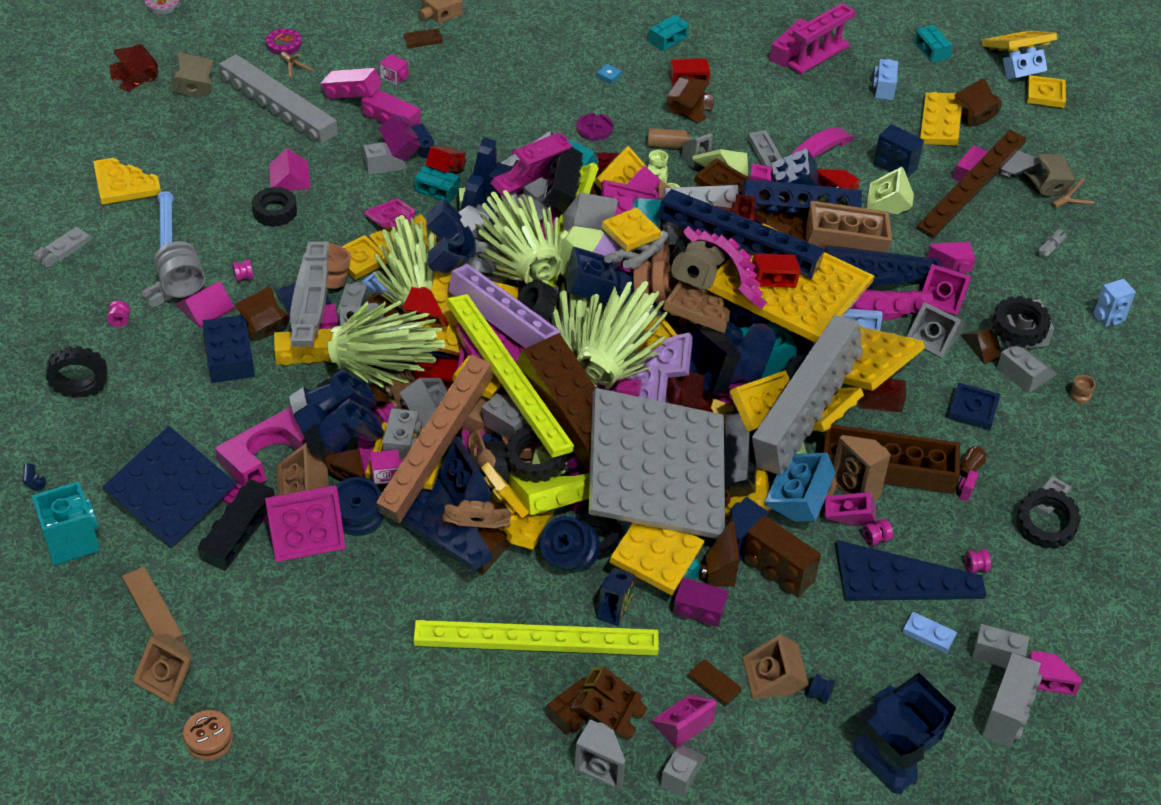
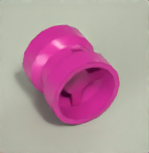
[862,518,894,547]

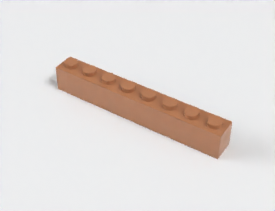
[376,354,493,523]

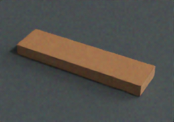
[122,567,183,641]

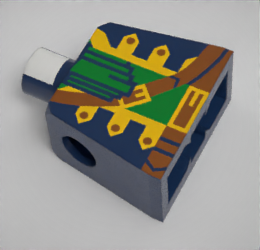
[597,568,636,627]

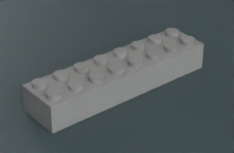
[752,315,863,475]

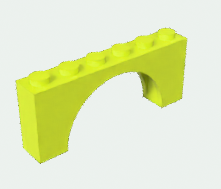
[508,471,590,515]

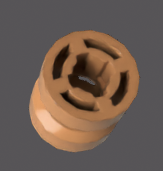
[1070,375,1096,404]

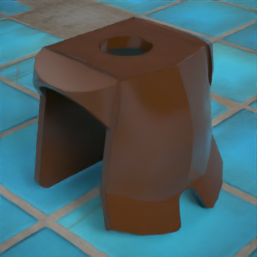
[667,76,714,123]
[954,78,1002,127]
[235,287,290,341]

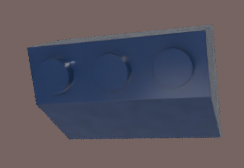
[438,436,492,506]

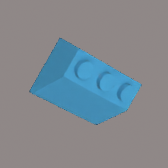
[765,453,836,521]

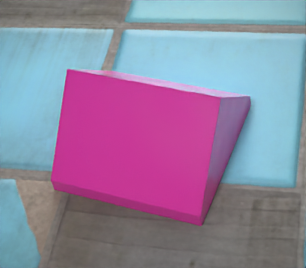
[269,148,310,191]
[922,264,971,315]
[176,281,235,328]
[651,695,717,749]

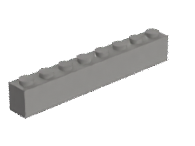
[219,54,338,144]

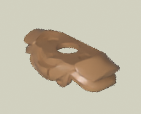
[468,425,496,474]
[442,500,511,528]

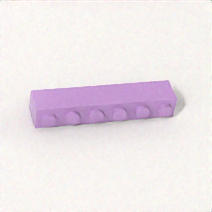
[448,264,561,348]

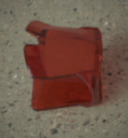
[110,44,158,91]
[666,372,714,413]

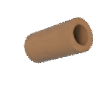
[648,128,690,149]

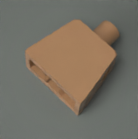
[418,0,462,23]

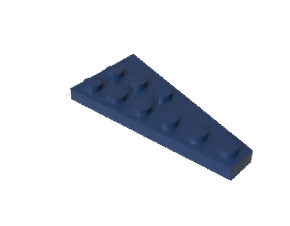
[825,245,942,286]
[399,478,492,571]
[835,540,986,601]

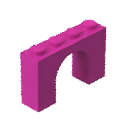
[215,407,307,486]

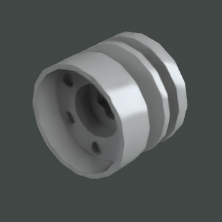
[154,241,206,298]

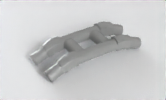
[604,231,669,269]

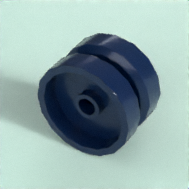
[336,477,384,536]
[540,516,600,572]

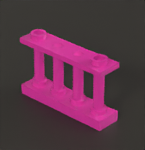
[788,3,856,74]
[491,132,573,197]

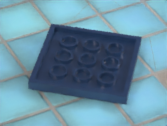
[102,426,237,549]

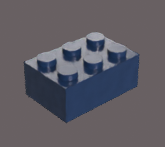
[202,315,255,383]

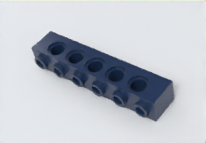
[740,179,862,217]

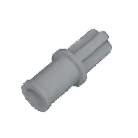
[1038,229,1067,258]

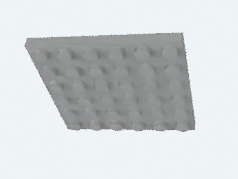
[589,388,725,539]

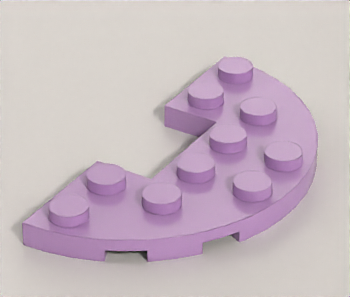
[627,333,693,402]

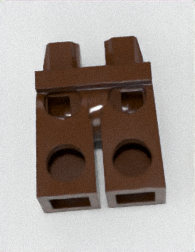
[570,666,648,739]

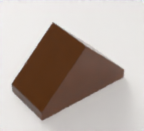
[962,328,1001,364]
[325,449,366,480]

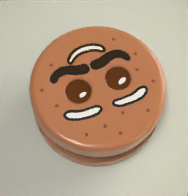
[183,710,233,761]

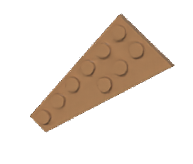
[663,272,727,333]

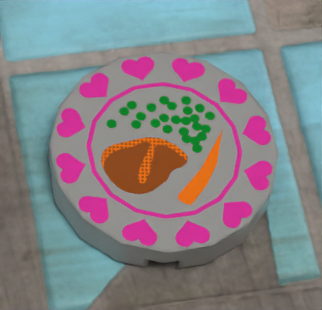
[144,0,181,14]

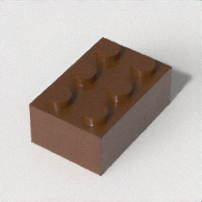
[743,515,821,598]

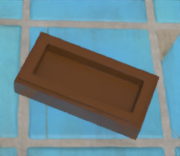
[404,28,443,48]
[688,659,742,707]

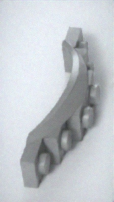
[290,241,330,346]

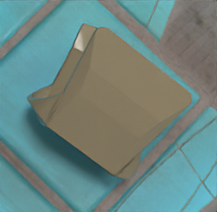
[172,52,213,97]
[1024,154,1076,197]
[672,241,725,290]

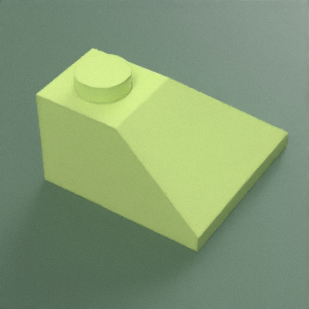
[693,149,748,176]
[867,167,914,214]
[559,226,604,278]

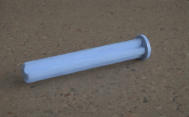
[158,191,174,248]

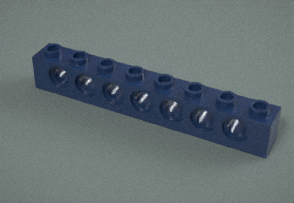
[658,189,825,279]

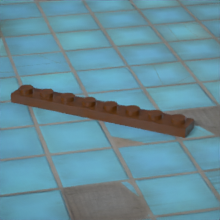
[917,129,1026,239]

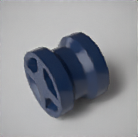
[808,674,836,704]

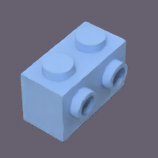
[1003,47,1047,79]
[873,59,898,100]
[1093,279,1136,327]

